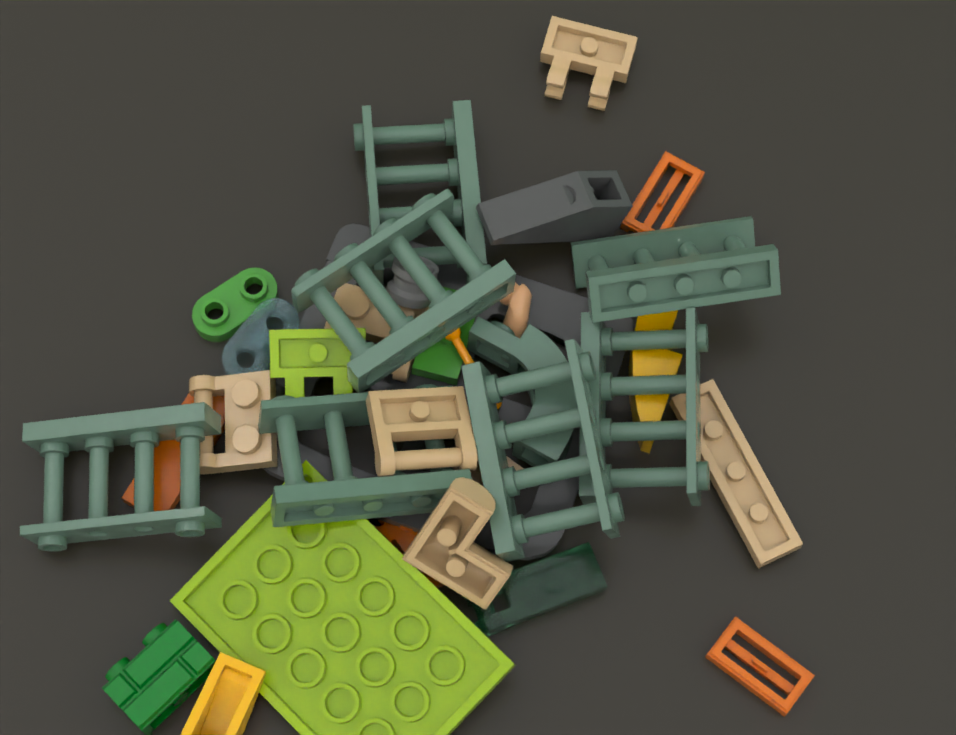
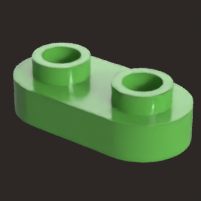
[192,268,279,342]

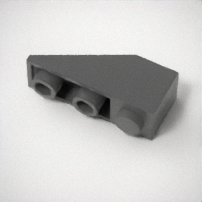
[476,170,633,245]

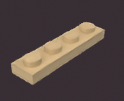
[669,379,803,569]

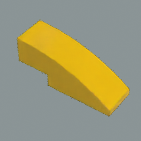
[629,310,683,454]
[180,652,266,735]

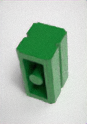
[102,619,216,735]

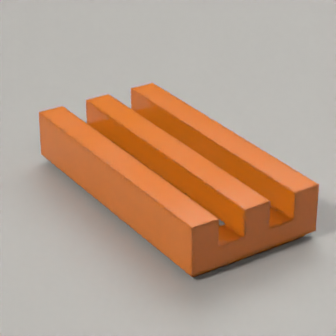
[620,151,705,233]
[705,616,815,717]

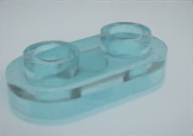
[222,298,299,375]

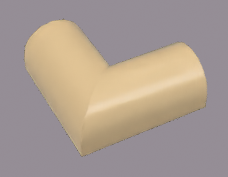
[402,477,513,610]

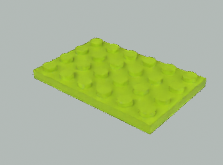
[170,460,516,735]

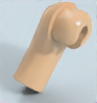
[500,282,532,338]

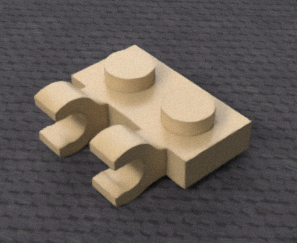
[540,16,638,111]

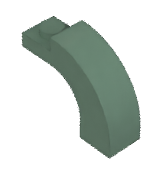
[468,316,578,467]

